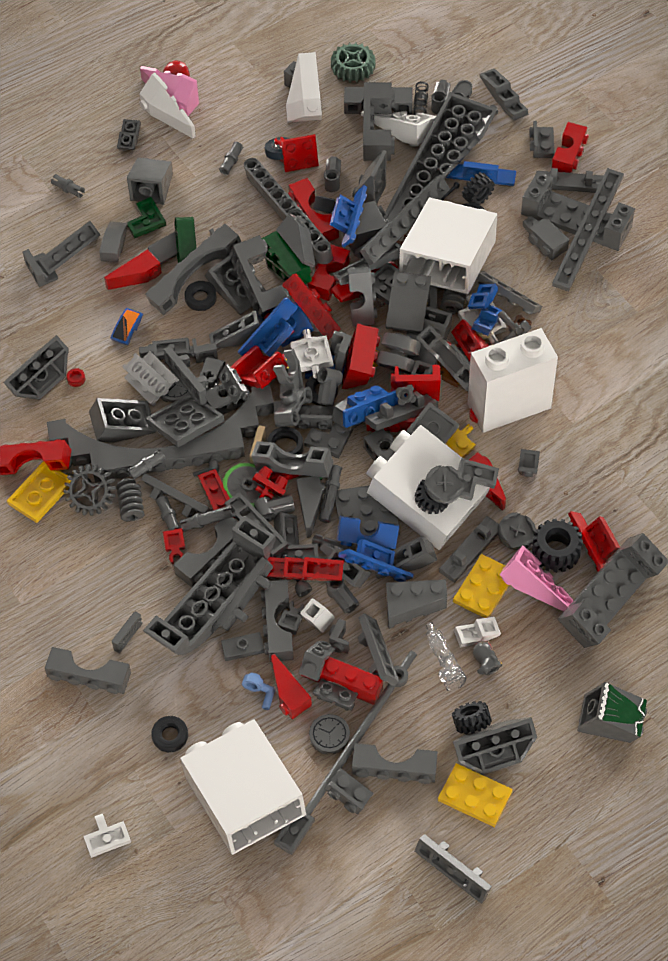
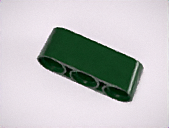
[174,217,197,263]

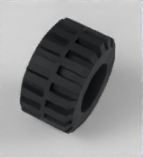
[532,518,583,573]

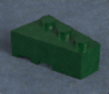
[261,230,312,284]

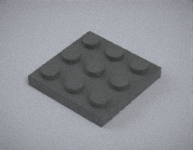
[146,393,224,447]
[335,485,400,536]

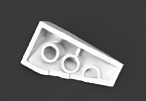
[286,52,322,123]
[139,73,196,138]
[361,110,437,146]

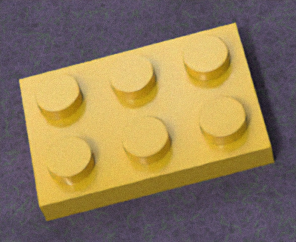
[7,461,71,523]
[453,554,509,618]
[438,763,513,827]

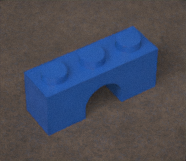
[336,516,399,550]

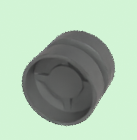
[376,332,422,374]

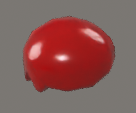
[163,60,190,77]

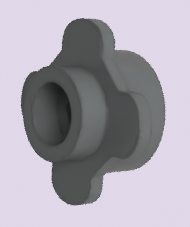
[396,385,416,406]

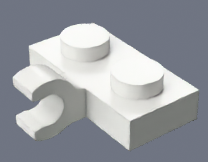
[83,814,131,858]

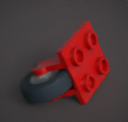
[264,134,319,172]

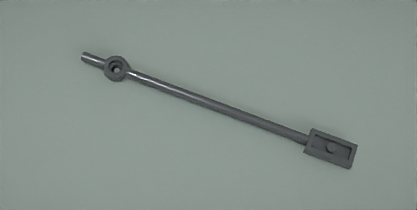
[274,650,417,855]

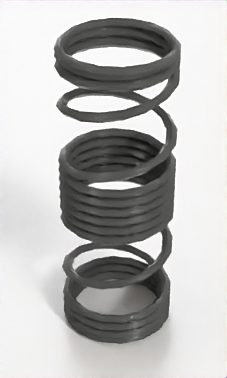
[413,81,429,116]

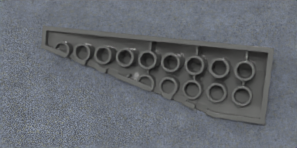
[383,92,497,221]

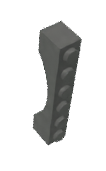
[145,224,241,315]

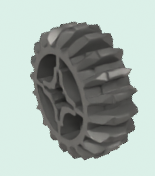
[64,464,116,516]

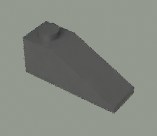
[276,214,315,268]
[209,310,265,348]
[296,476,325,538]
[374,536,437,579]

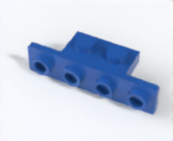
[446,161,516,186]
[330,185,367,248]
[238,297,298,357]
[343,385,407,428]
[339,539,414,582]

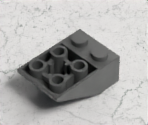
[406,307,452,365]

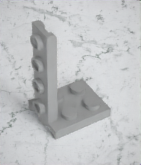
[122,351,179,407]

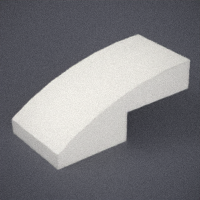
[454,617,501,648]

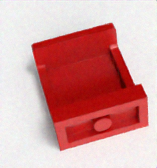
[230,346,288,389]
[391,365,441,401]

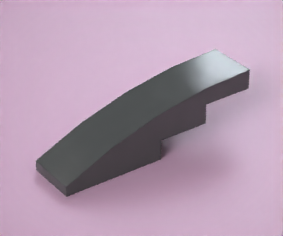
[480,68,529,121]

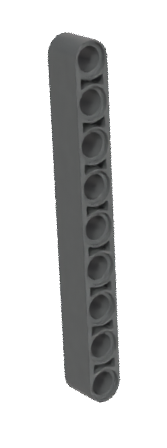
[244,158,333,264]

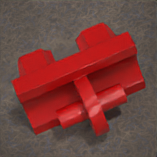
[252,466,288,499]

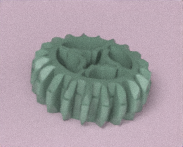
[331,42,376,83]

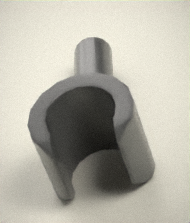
[193,460,219,477]

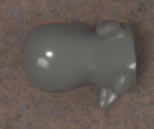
[473,642,502,675]

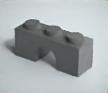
[347,267,377,327]

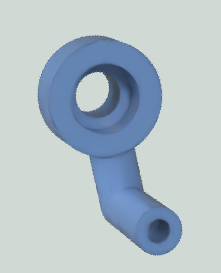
[242,673,275,710]

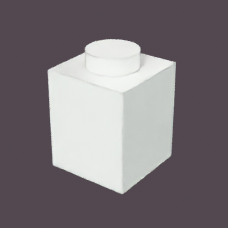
[300,598,335,633]

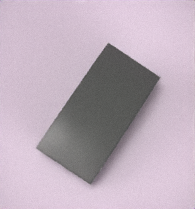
[117,119,141,150]

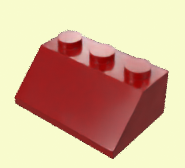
[341,323,381,389]

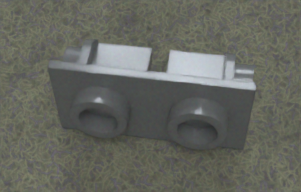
[219,364,250,404]
[313,678,358,711]

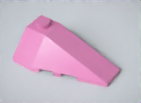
[140,66,199,116]
[500,545,574,611]

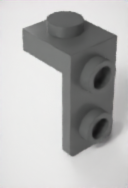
[299,641,336,681]

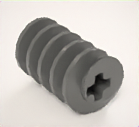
[440,289,466,315]
[116,478,145,522]

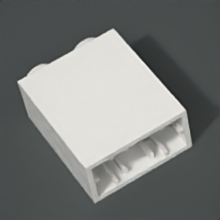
[399,197,497,294]
[467,328,558,433]
[366,425,490,550]
[180,719,306,855]

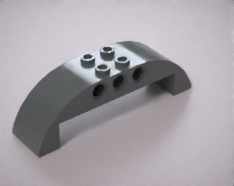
[143,516,276,655]

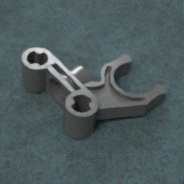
[273,349,313,427]

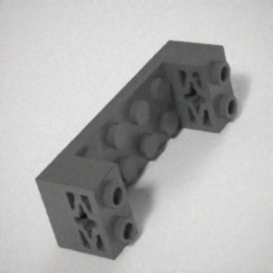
[521,172,635,251]
[557,533,668,648]

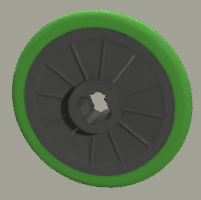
[223,463,272,508]

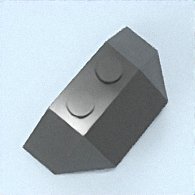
[3,335,69,400]
[453,717,537,775]

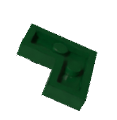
[127,197,167,239]

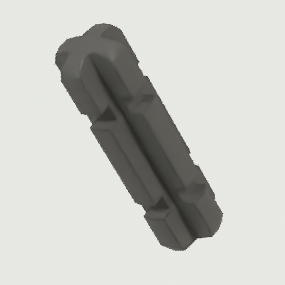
[312,534,350,550]

